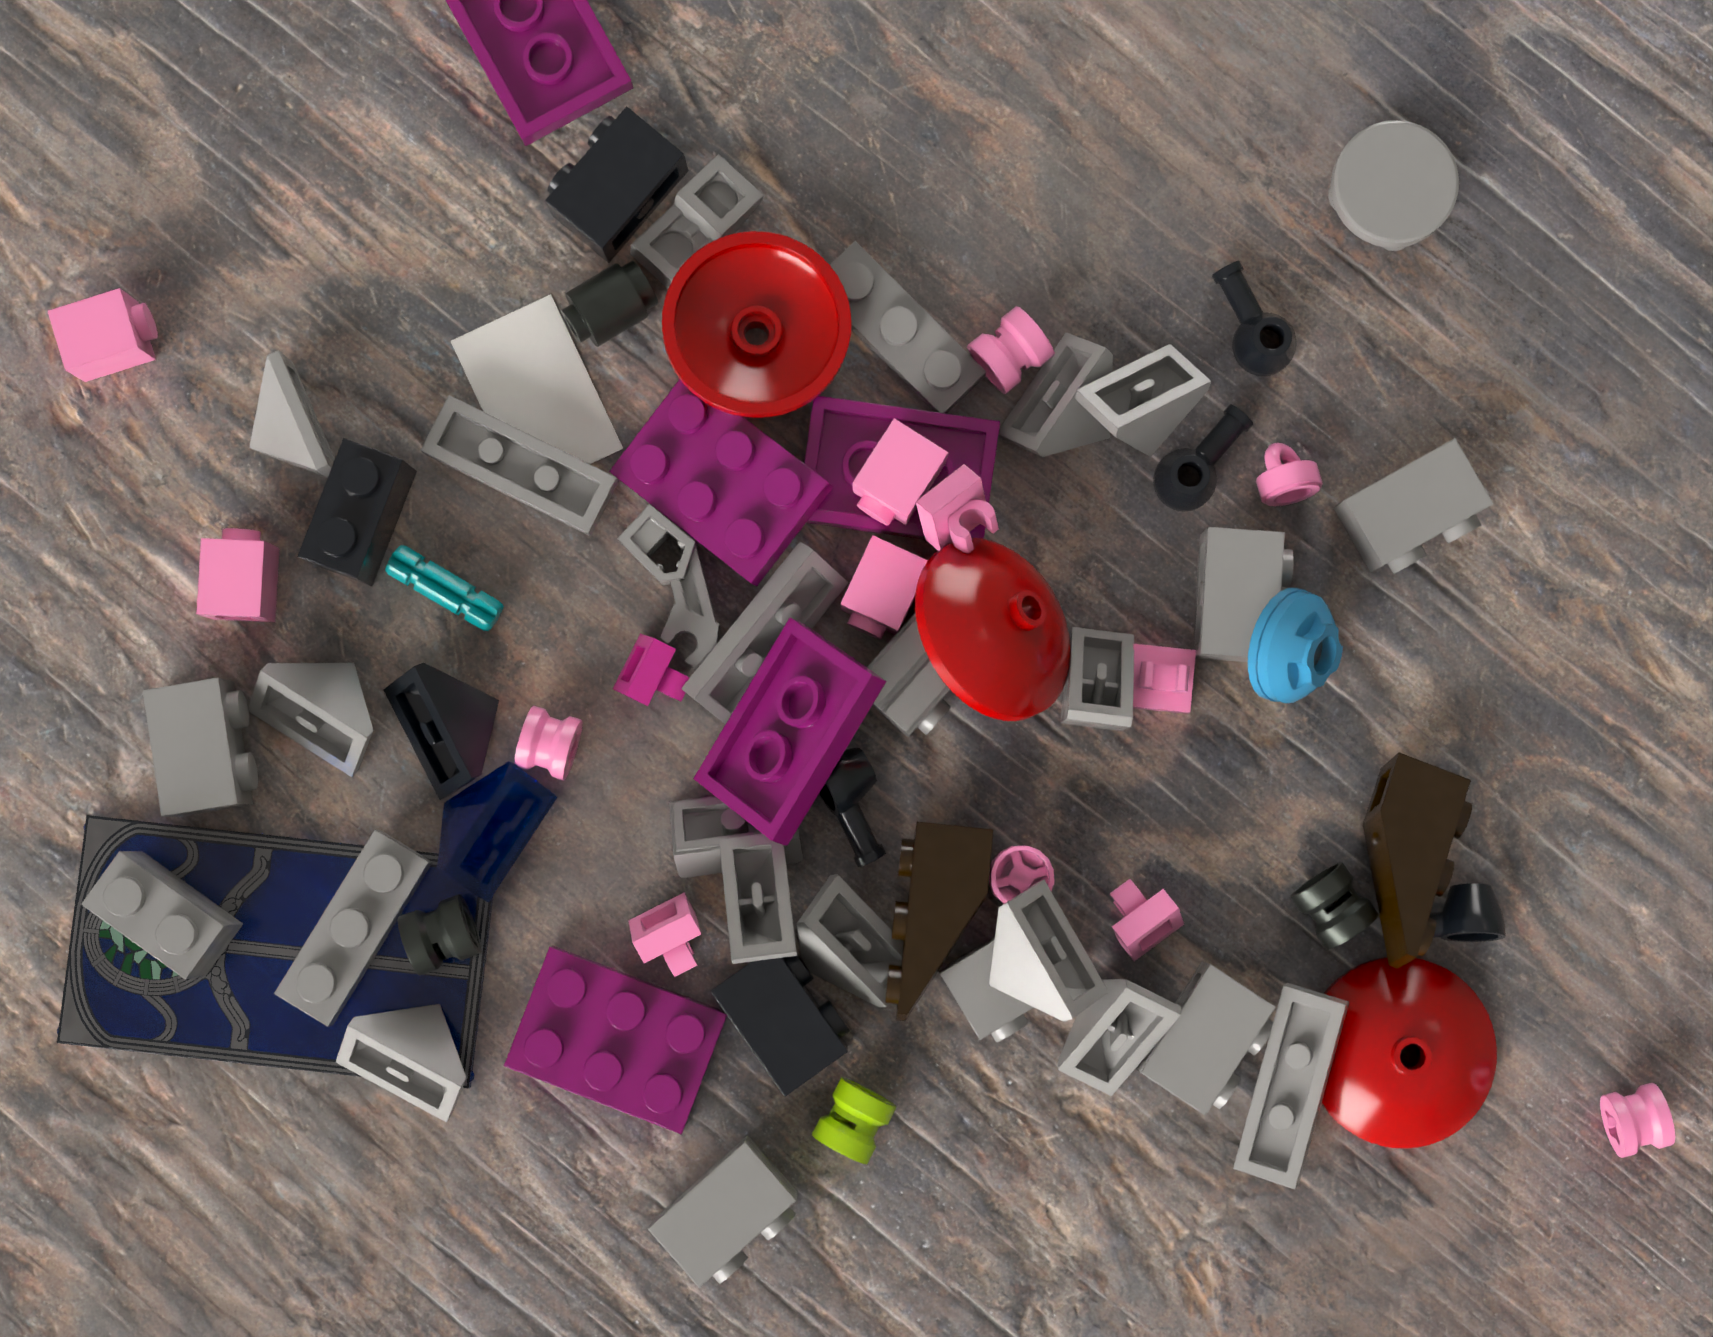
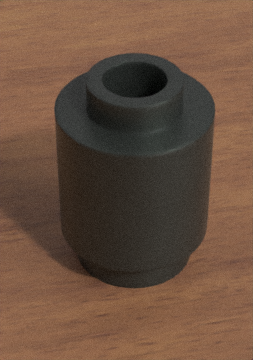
[561,260,658,347]

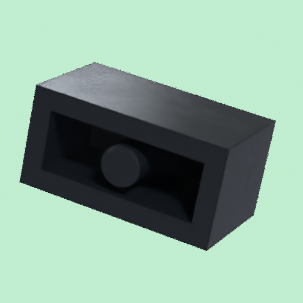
[545,106,688,263]
[297,438,417,586]
[710,954,851,1097]

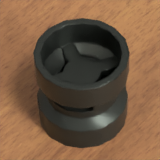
[1290,862,1379,950]
[397,894,482,976]

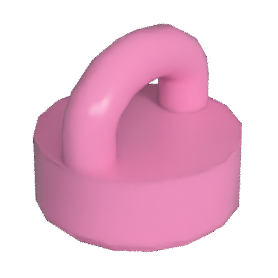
[1256,443,1323,506]

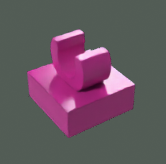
[613,633,689,706]

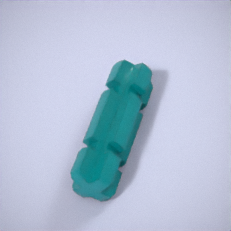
[385,545,504,631]

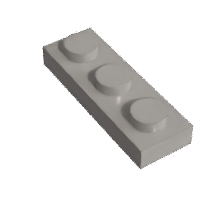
[830,241,986,414]
[420,395,619,536]
[681,542,849,724]
[274,830,433,1027]
[1233,982,1349,1189]

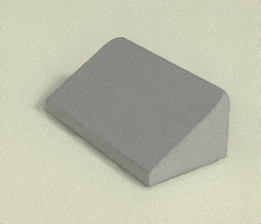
[669,796,803,878]

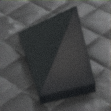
[383,663,499,800]

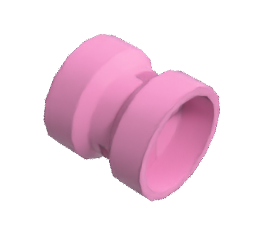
[967,306,1055,394]
[988,846,1054,904]

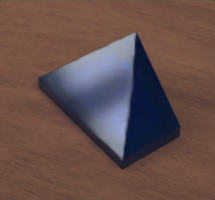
[437,761,558,902]

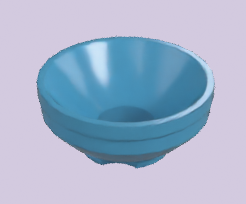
[1248,588,1343,703]

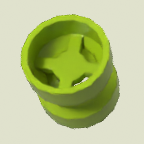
[812,1077,897,1164]

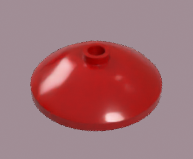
[662,231,852,418]
[915,538,1070,721]
[1321,957,1497,1149]

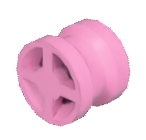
[514,706,583,780]
[1600,1083,1675,1158]

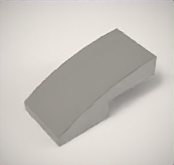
[630,154,764,289]

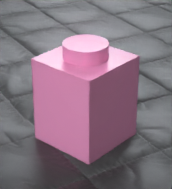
[48,288,158,382]
[853,418,949,526]
[196,528,279,622]
[840,535,928,640]

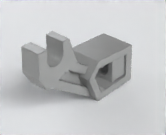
[617,504,721,670]

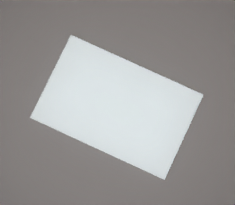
[451,294,623,464]

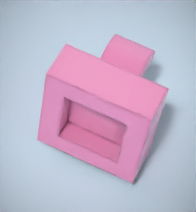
[916,464,999,553]
[1133,644,1196,714]
[1110,879,1184,961]
[628,892,701,977]

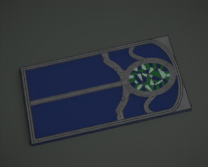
[57,815,499,1089]

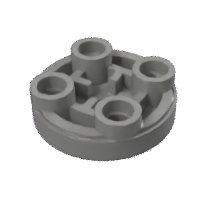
[1328,120,1459,251]

